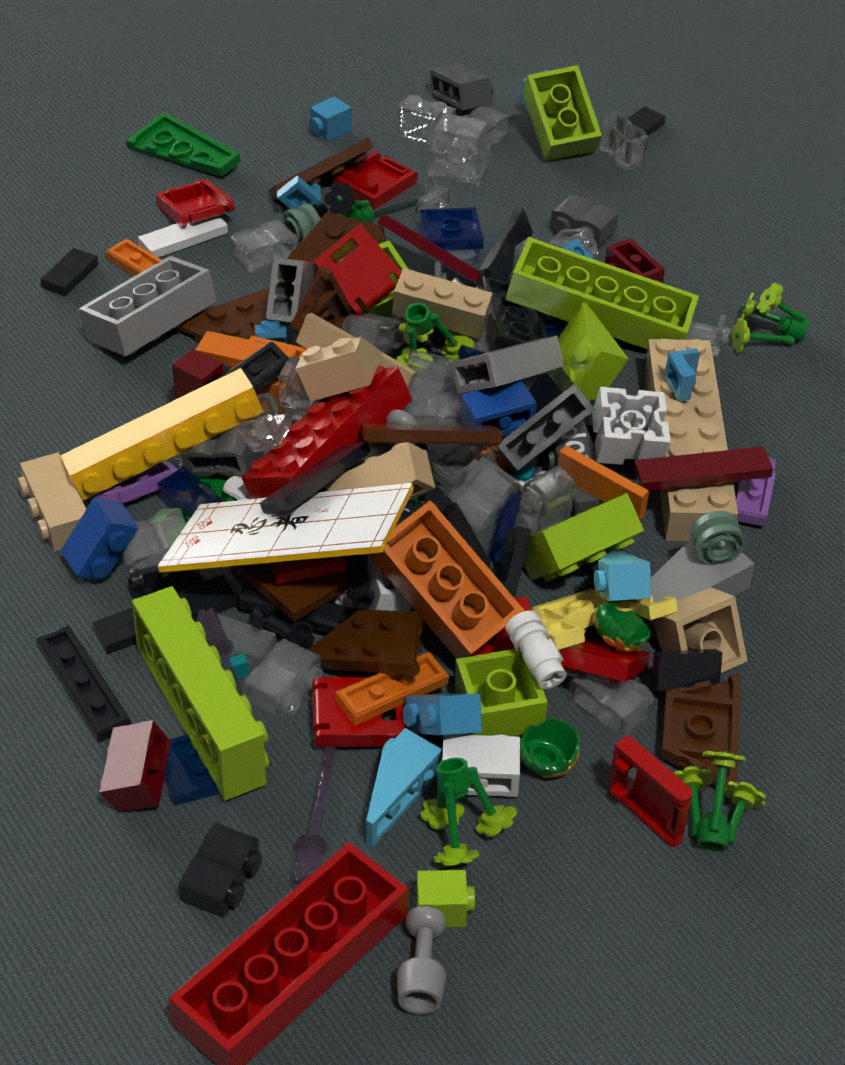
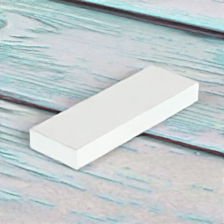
[138,216,228,258]

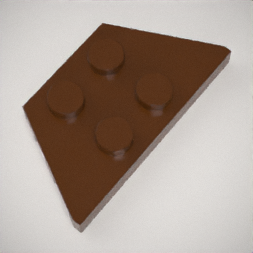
[287,212,386,264]
[290,265,362,348]
[173,287,271,343]
[300,609,423,675]
[661,674,741,788]

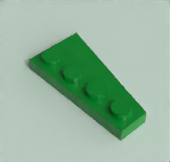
[126,112,241,177]

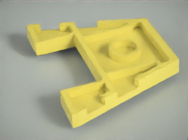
[532,589,678,650]

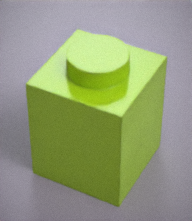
[416,870,475,927]

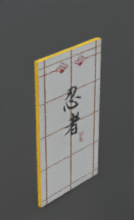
[157,483,414,573]

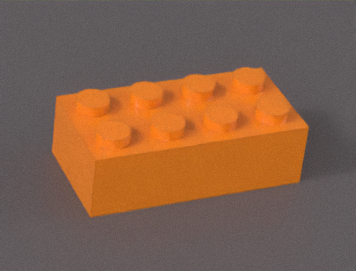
[369,500,525,659]

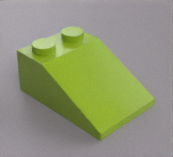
[554,302,629,402]

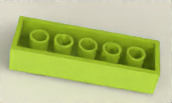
[505,237,699,349]
[132,586,270,801]

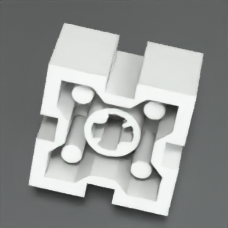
[592,387,671,465]

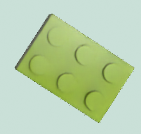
[522,65,602,162]
[524,493,644,582]

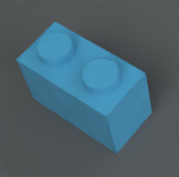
[403,693,482,735]

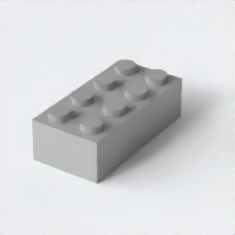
[79,256,217,357]

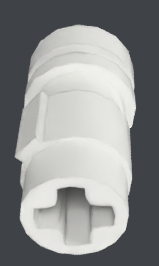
[505,610,567,689]

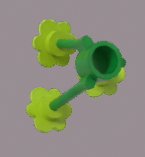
[732,283,809,353]
[397,302,475,373]
[673,751,766,851]
[420,758,517,866]

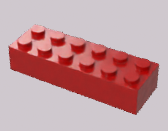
[242,366,413,499]
[169,842,408,1065]

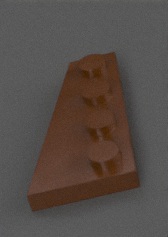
[268,137,374,201]

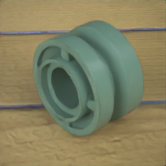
[282,203,320,248]
[690,511,746,565]

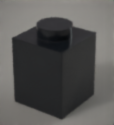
[528,367,574,410]

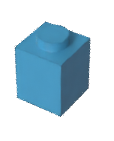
[309,96,352,142]

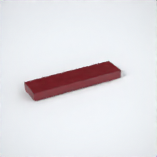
[377,214,481,283]
[633,446,773,491]

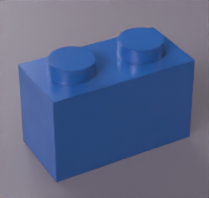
[460,380,537,436]
[61,497,139,581]

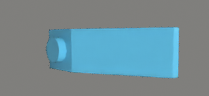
[594,550,651,601]
[366,728,442,847]

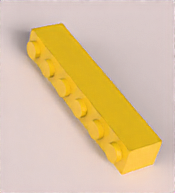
[60,368,264,501]

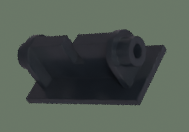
[127,564,204,599]

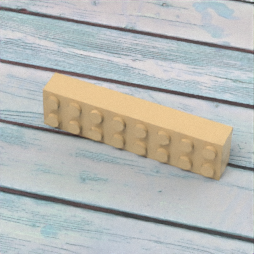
[645,338,738,541]

